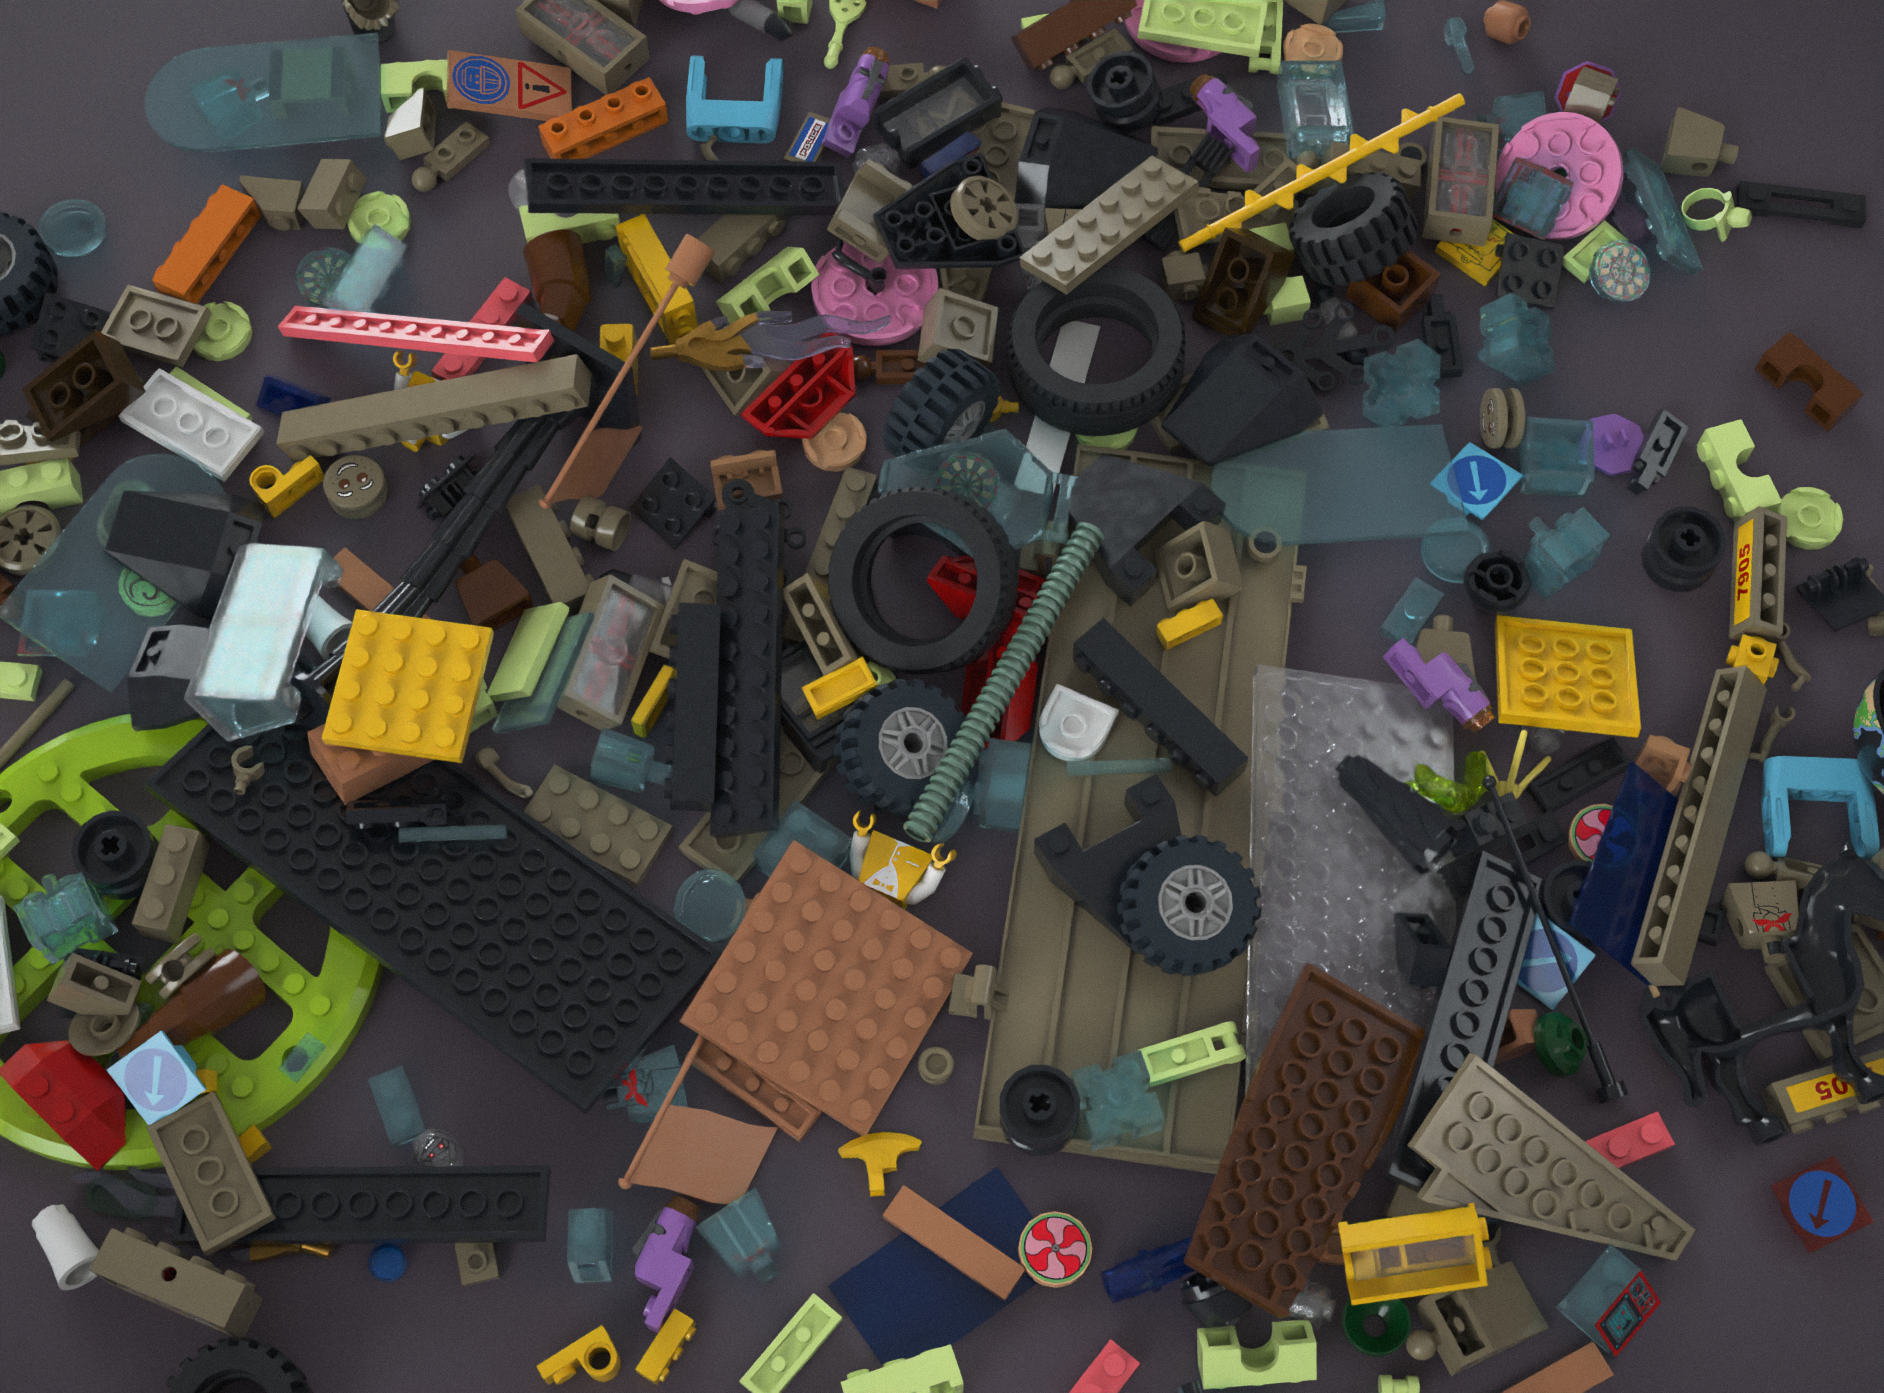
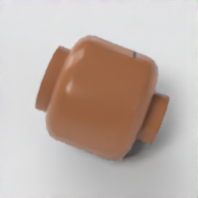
[1483,0,1531,45]

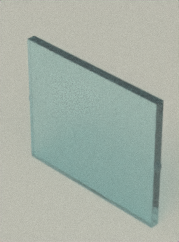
[492,612,595,734]

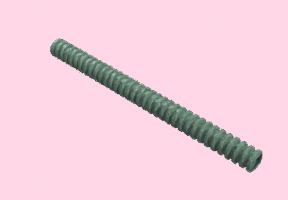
[903,522,1104,842]

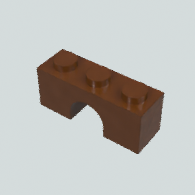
[1755,331,1863,432]

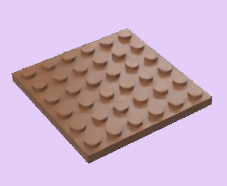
[679,840,973,1137]

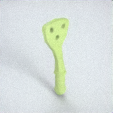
[824,0,867,69]

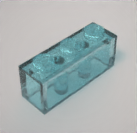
[320,224,407,313]

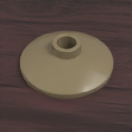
[68,1001,140,1056]

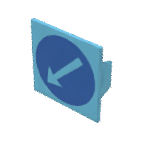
[1429,442,1523,520]
[1517,912,1596,1010]
[107,1030,207,1126]

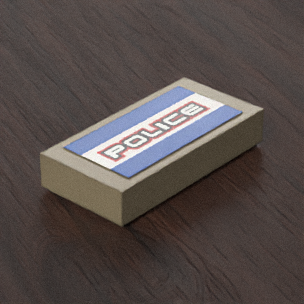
[784,111,830,162]

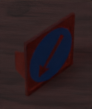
[1771,1155,1874,1253]

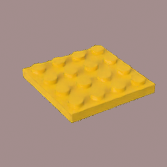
[321,609,494,763]
[1494,615,1641,738]

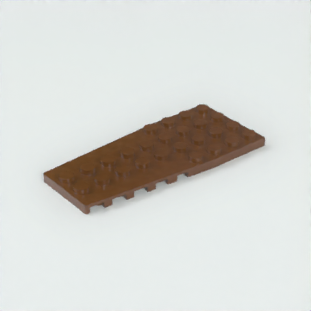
[1184,963,1425,1319]

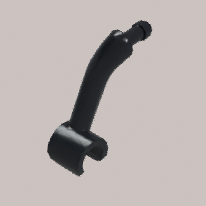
[832,239,887,293]

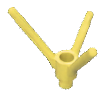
[1479,730,1551,800]

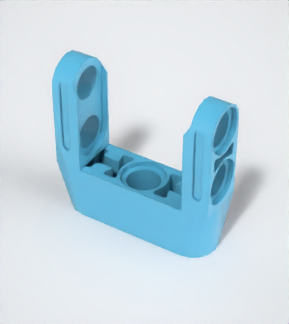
[686,56,783,144]
[1761,756,1880,861]

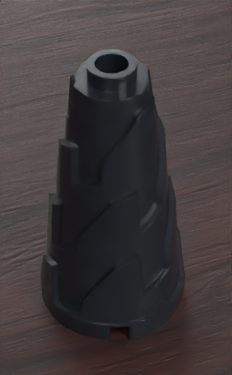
[1336,754,1468,877]

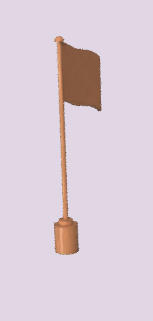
[539,234,715,509]
[618,893,778,1205]

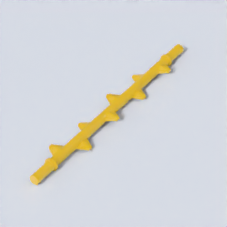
[1178,93,1465,253]

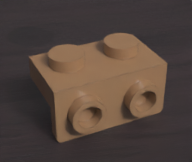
[710,450,783,510]
[1629,735,1692,804]

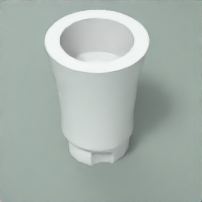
[286,589,353,660]
[32,1204,99,1290]

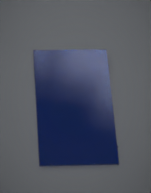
[1569,761,1678,986]
[828,1167,1037,1365]

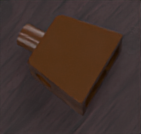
[455,555,534,632]

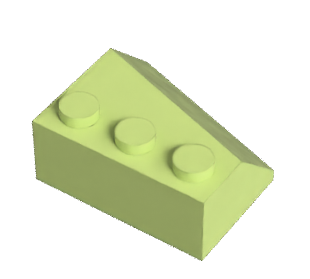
[841,1344,964,1393]

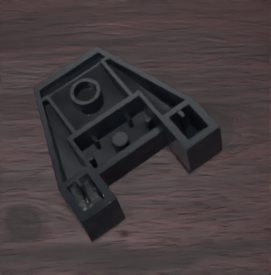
[1057,454,1227,607]
[1034,773,1193,953]

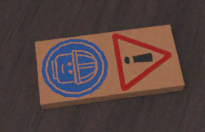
[447,50,572,121]

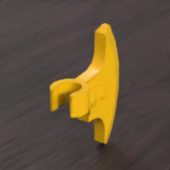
[838,1132,922,1197]

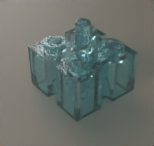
[1477,293,1556,386]
[1362,339,1441,430]
[1523,507,1610,601]
[13,872,119,965]
[1070,1050,1165,1151]

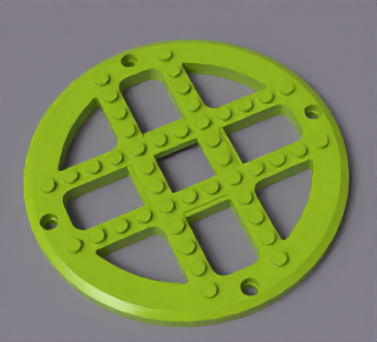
[0,713,384,1171]

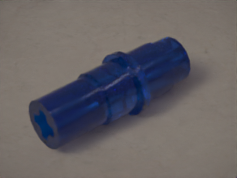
[1101,1235,1196,1304]

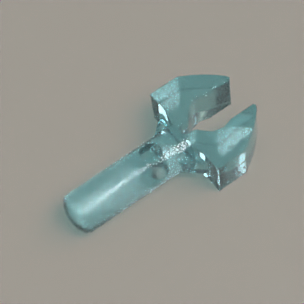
[1444,16,1476,74]

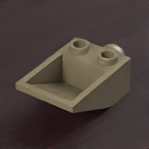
[1406,1261,1549,1376]

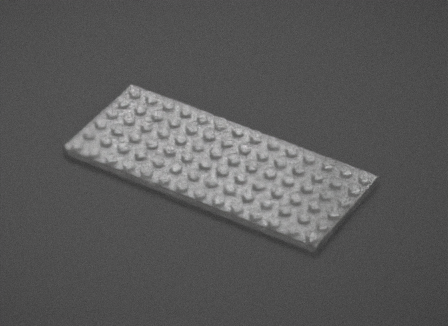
[1245,664,1456,1160]

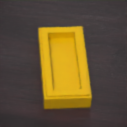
[801,657,878,720]
[631,664,675,738]

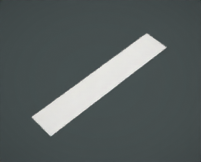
[1014,321,1100,496]

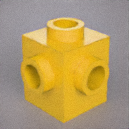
[1725,634,1779,685]

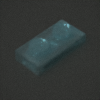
[1379,577,1444,645]
[368,1065,428,1148]

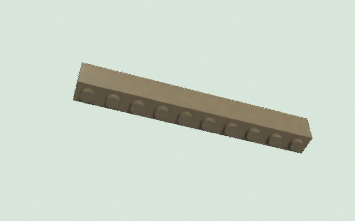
[277,354,592,462]
[1631,666,1767,986]

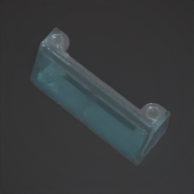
[184,544,344,742]

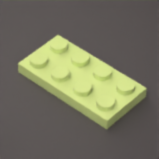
[1137,0,1268,58]

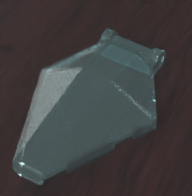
[878,429,1079,557]

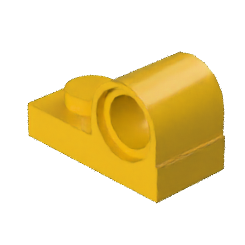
[250,455,324,519]
[536,1325,621,1385]

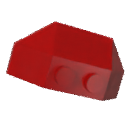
[741,328,856,439]
[927,556,1061,620]
[961,619,1038,751]
[0,1040,126,1171]

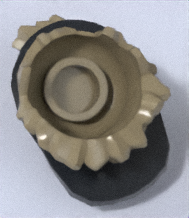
[342,0,400,45]

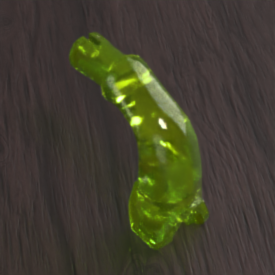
[1405,751,1488,814]

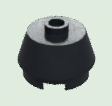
[1463,549,1531,615]
[1180,1272,1253,1328]

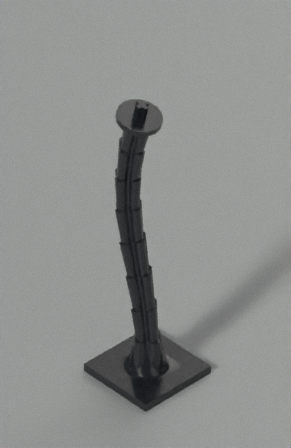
[279,303,642,729]

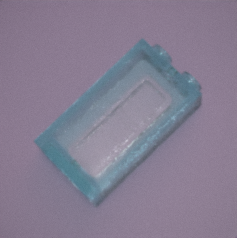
[1277,61,1354,158]

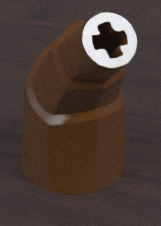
[523,229,591,332]
[117,949,267,1058]

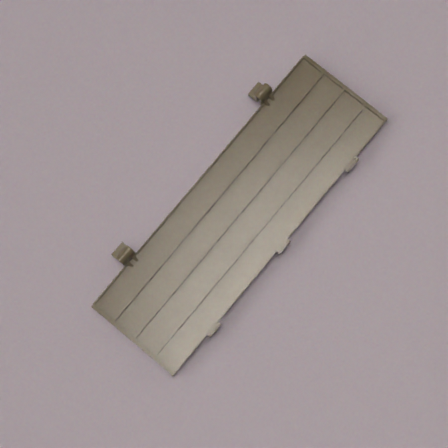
[949,444,1307,1174]

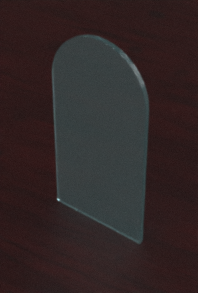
[143,33,382,152]
[1210,424,1469,545]
[0,454,226,693]

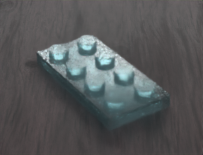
[1623,147,1704,276]

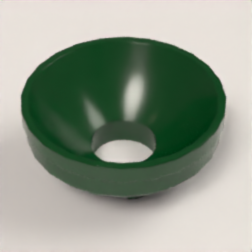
[1534,1012,1588,1078]
[1342,1298,1411,1357]

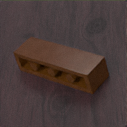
[1010,0,1138,71]

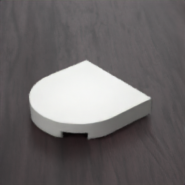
[1039,684,1119,762]

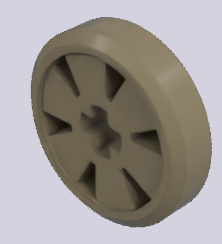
[950,176,1018,240]
[0,505,65,576]

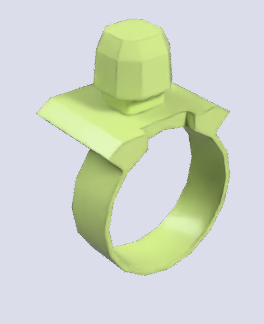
[1681,188,1752,242]

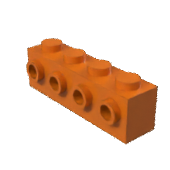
[538,77,669,159]
[152,184,261,304]

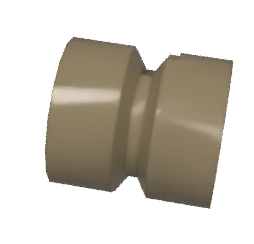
[570,495,631,551]

